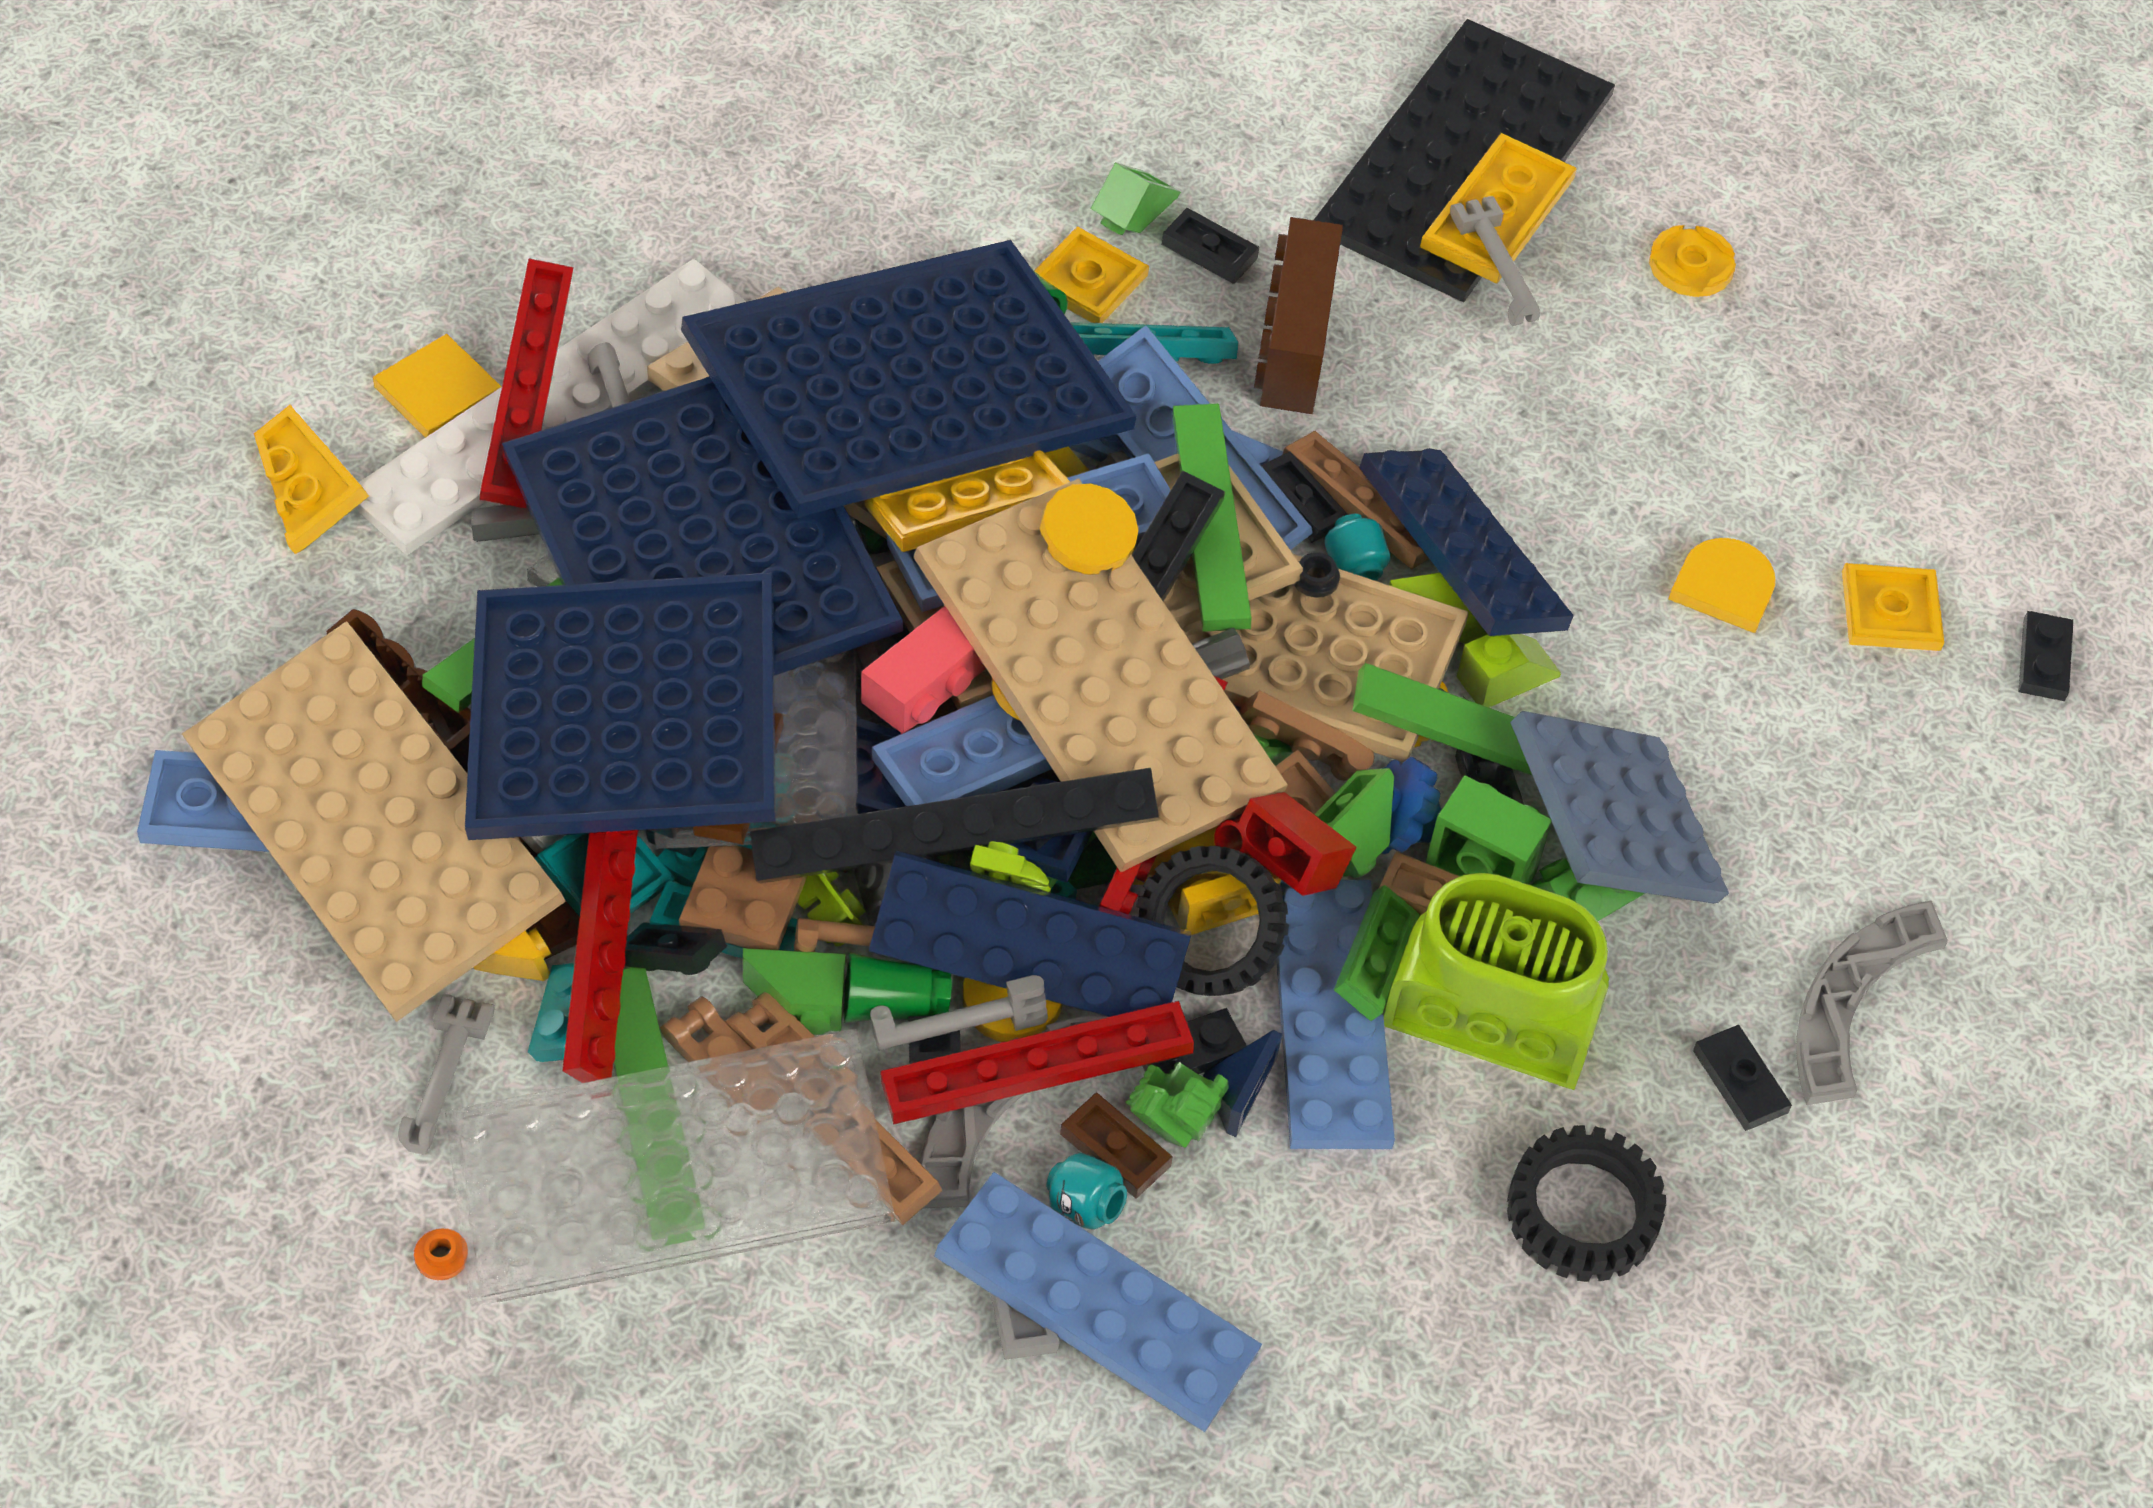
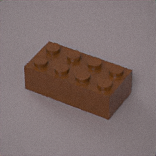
[1254,217,1343,415]

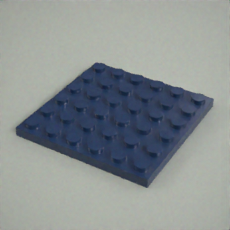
[465,572,776,840]

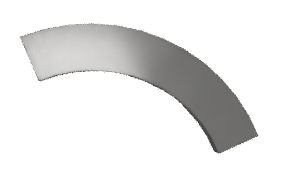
[1796,900,1948,1105]
[920,1015,1108,1208]

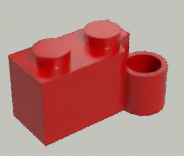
[1214,792,1357,896]

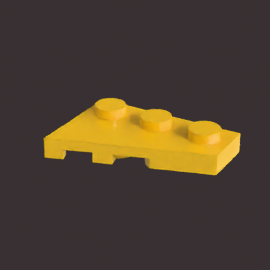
[254,405,369,554]

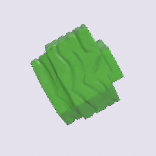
[1125,1062,1229,1148]

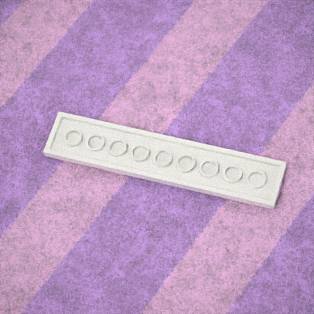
[354,259,746,555]

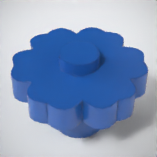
[1381,757,1442,855]

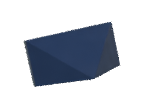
[1203,1030,1282,1137]

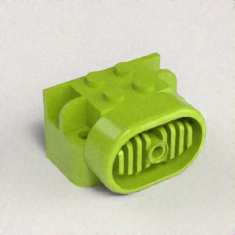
[1384,873,1609,1090]

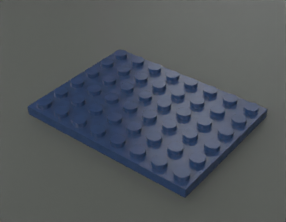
[681,240,1137,518]
[502,377,903,676]

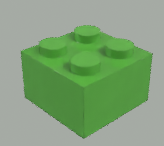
[1425,775,1552,885]

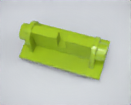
[798,872,866,947]

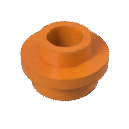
[414,1228,469,1280]

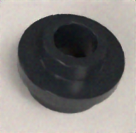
[1293,552,1340,598]

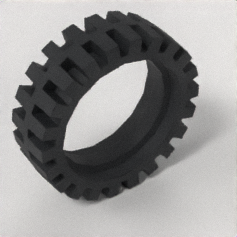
[1136,846,1289,996]
[1507,1125,1666,1282]

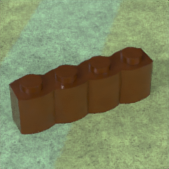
[326,609,471,774]

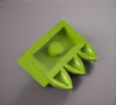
[970,841,1051,893]

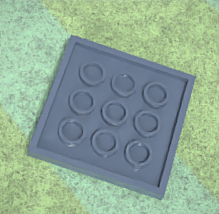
[1510,711,1729,904]

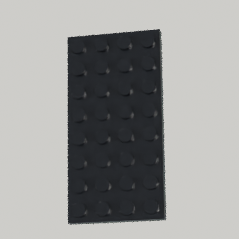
[1314,19,1615,302]

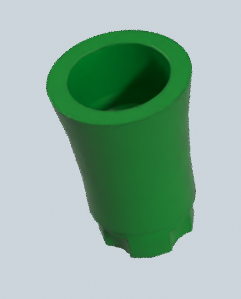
[844,952,952,1023]

